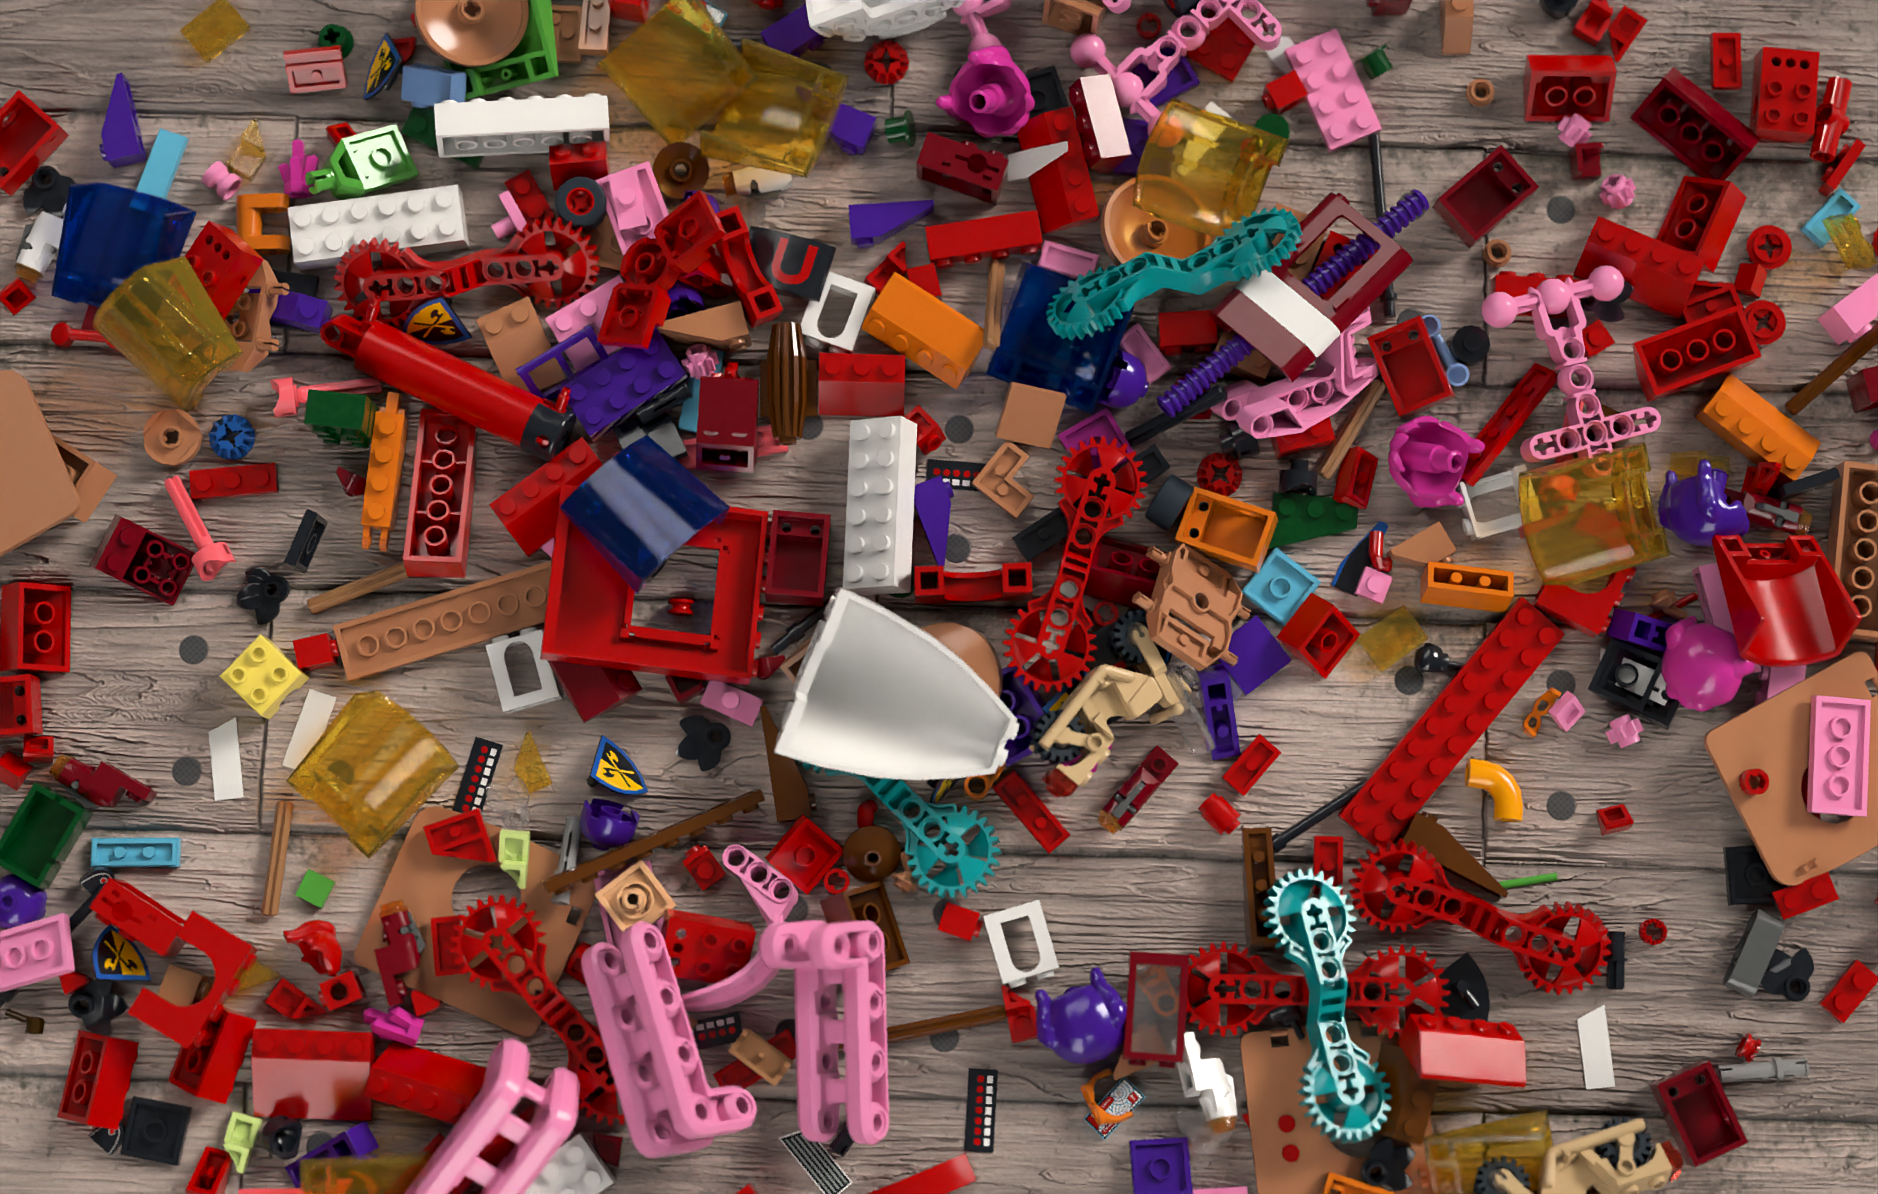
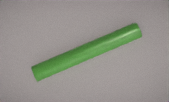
[1499,872,1557,889]

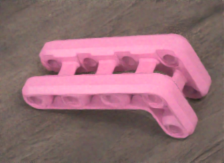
[758,920,889,1145]
[581,921,756,1158]
[404,1038,580,1194]

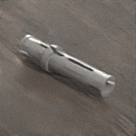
[551,816,582,906]
[1717,1057,1809,1084]

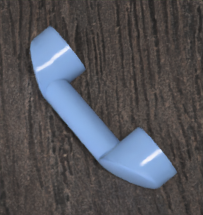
[1422,314,1470,387]

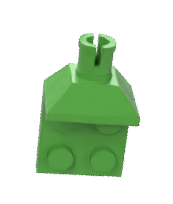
[305,124,419,200]

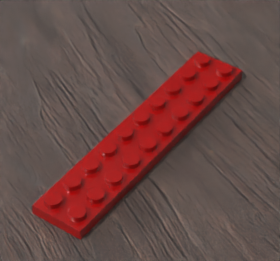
[1337,596,1565,850]

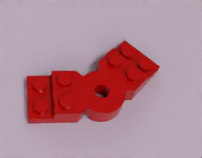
[597,190,726,349]

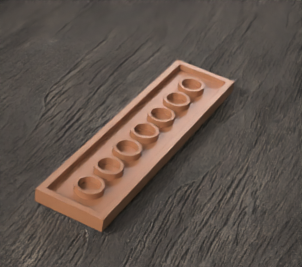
[333,561,551,682]

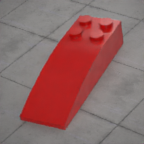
[403,409,478,578]

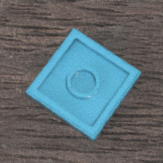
[1242,547,1321,627]

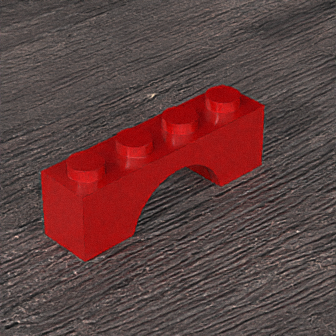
[715,205,783,328]

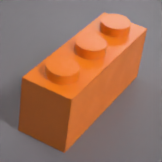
[1420,561,1514,613]

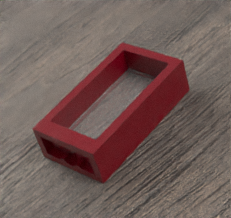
[1123,951,1189,1068]

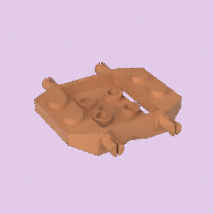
[171,260,289,373]
[1132,543,1251,671]

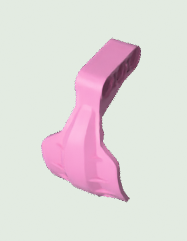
[681,845,798,1012]

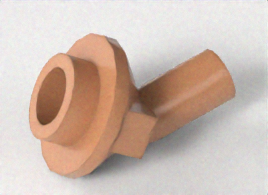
[1649,588,1687,621]
[891,851,917,893]

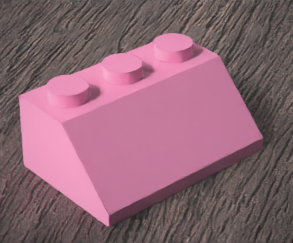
[545,275,623,372]

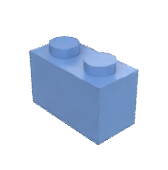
[401,63,467,108]

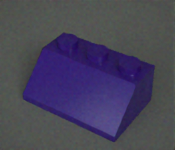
[1000,665,1046,767]

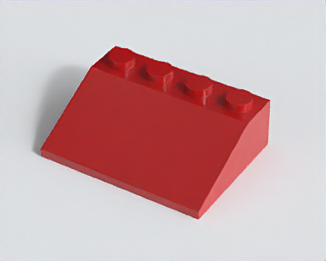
[251,1028,377,1121]

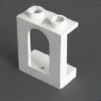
[801,272,876,354]
[1456,464,1543,541]
[485,627,563,714]
[983,900,1059,988]

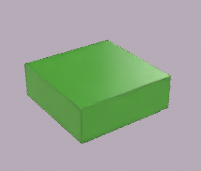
[295,869,336,908]

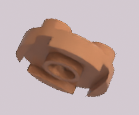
[143,409,203,467]

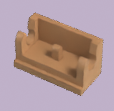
[728,1027,794,1086]

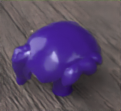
[1658,459,1750,547]
[1035,967,1127,1064]

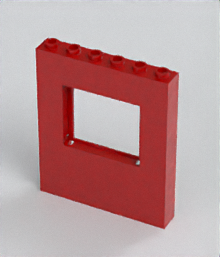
[540,484,772,685]

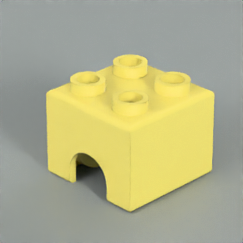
[219,634,310,720]

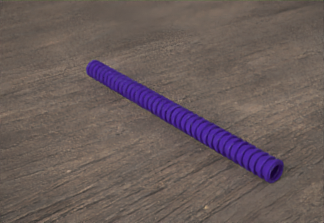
[1157,189,1429,418]

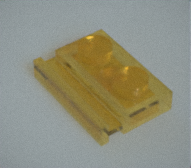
[180,0,251,64]
[1822,213,1878,270]
[1356,605,1429,672]

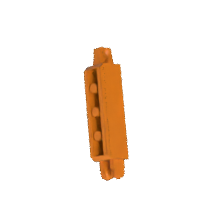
[361,392,409,552]

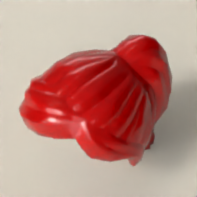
[283,919,342,977]

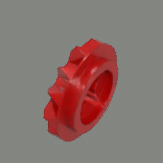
[864,39,909,85]
[1745,225,1792,271]
[1743,300,1786,346]
[1197,452,1242,497]

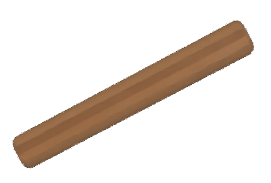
[983,259,1006,351]
[1317,379,1386,479]
[307,562,411,614]
[261,801,293,916]

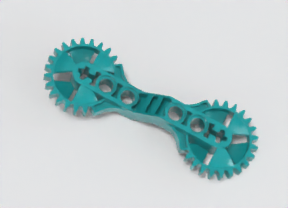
[1046,207,1303,340]
[794,759,1002,900]
[1262,868,1392,1144]

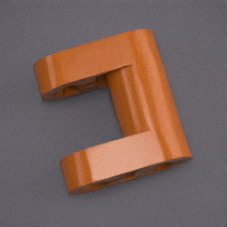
[236,193,291,255]

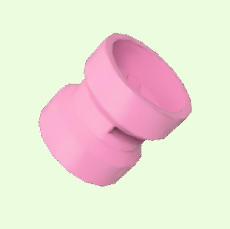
[202,161,242,201]

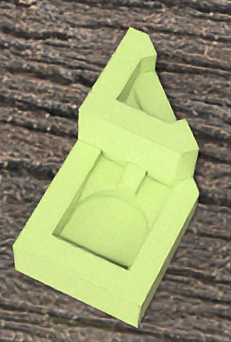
[498,829,531,889]
[224,1111,263,1174]

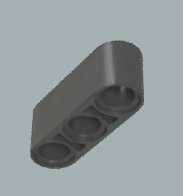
[1723,908,1785,998]

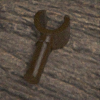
[5,1009,45,1034]

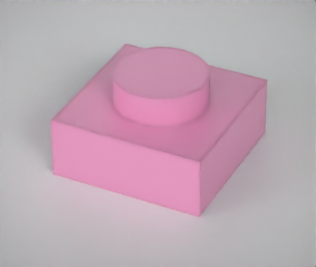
[1354,566,1393,605]
[1548,691,1586,732]

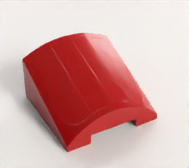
[1712,535,1862,667]

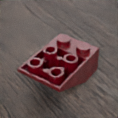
[696,376,758,473]
[89,515,195,606]

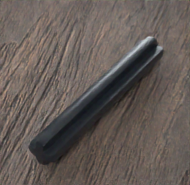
[1125,385,1227,447]

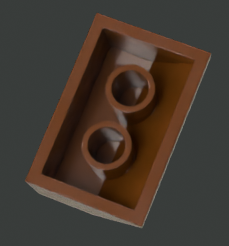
[820,880,910,972]
[1368,1043,1439,1146]

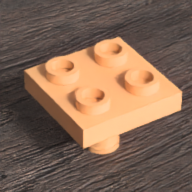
[594,859,677,932]

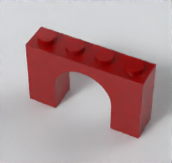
[1532,501,1649,638]
[914,562,1032,604]
[127,911,258,1051]

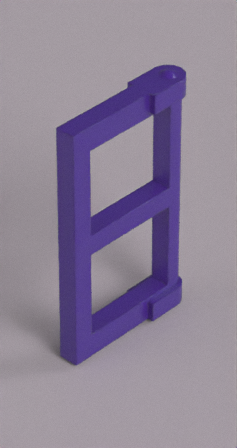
[516,324,609,400]

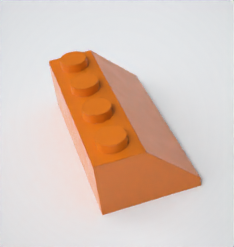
[861,272,984,390]
[1694,373,1821,485]

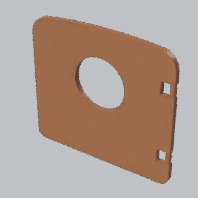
[0,370,81,557]
[1703,651,1878,886]
[354,806,597,1037]
[1240,1018,1436,1194]

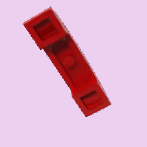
[866,1153,976,1194]

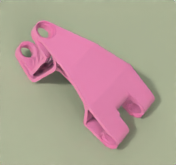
[1210,306,1378,439]

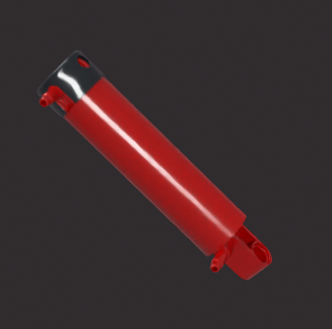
[320,296,576,462]

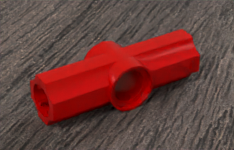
[1809,76,1853,163]

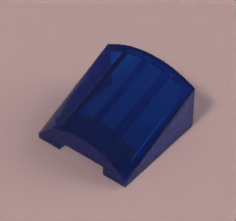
[51,182,197,327]
[985,261,1134,414]
[560,435,730,594]

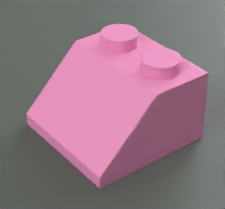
[1817,273,1878,346]

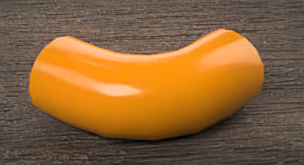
[1464,758,1523,822]

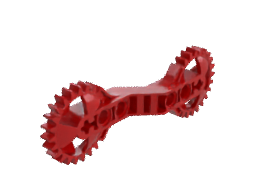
[333,216,600,327]
[1002,436,1148,693]
[1349,838,1611,996]
[450,894,626,1126]
[1176,941,1450,1039]

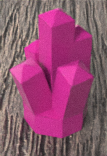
[278,139,320,199]
[363,1005,425,1047]

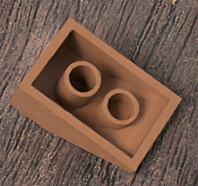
[1042,0,1107,36]
[476,297,566,392]
[658,301,752,354]
[51,434,118,523]

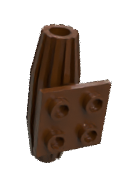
[760,322,818,446]

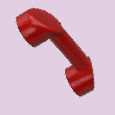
[50,322,132,352]

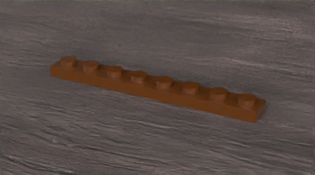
[542,789,765,895]

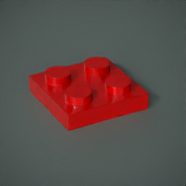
[1186,10,1256,83]
[765,814,843,895]

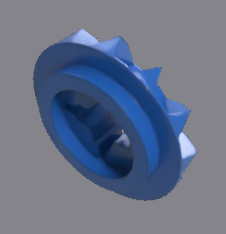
[208,414,255,460]

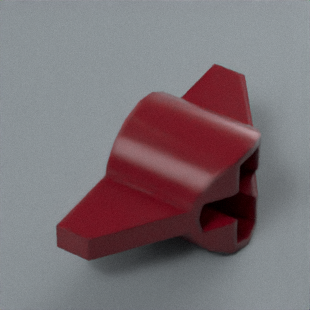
[335,466,366,497]
[756,655,786,680]

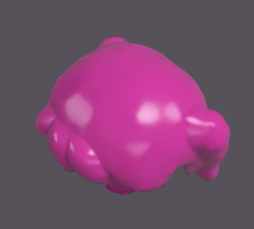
[936,45,1035,138]
[1388,416,1485,508]
[1661,616,1755,712]

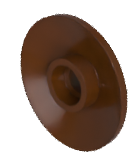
[653,142,710,199]
[843,825,901,882]

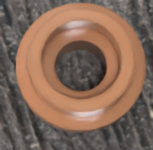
[1466,79,1495,107]
[1482,239,1511,268]

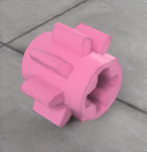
[1557,113,1592,148]
[1599,174,1636,209]
[681,344,719,380]
[1605,714,1644,749]

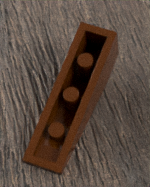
[760,706,817,823]
[1401,811,1508,899]
[1242,827,1278,950]

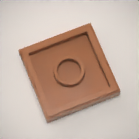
[995,381,1066,449]

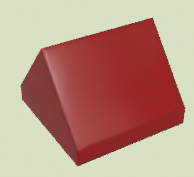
[326,122,356,148]
[1734,263,1768,299]
[0,278,36,316]
[23,736,54,763]
[0,751,33,791]
[1596,804,1634,836]
[59,971,94,995]
[411,990,444,1017]

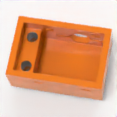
[1175,486,1278,573]

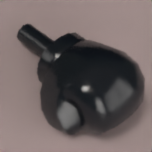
[1414,643,1464,674]
[1268,990,1306,1041]

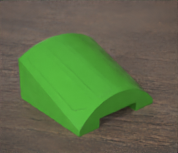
[444,0,558,100]

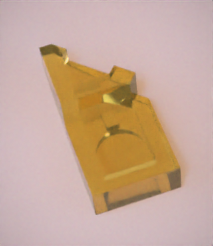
[226,119,266,182]
[514,731,552,795]

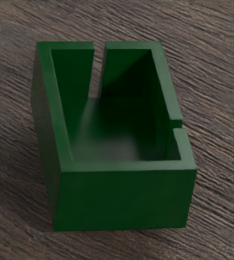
[304,389,379,448]
[0,782,94,889]

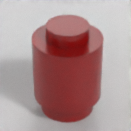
[1198,793,1241,835]

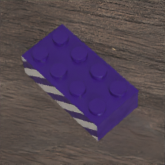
[559,327,689,442]

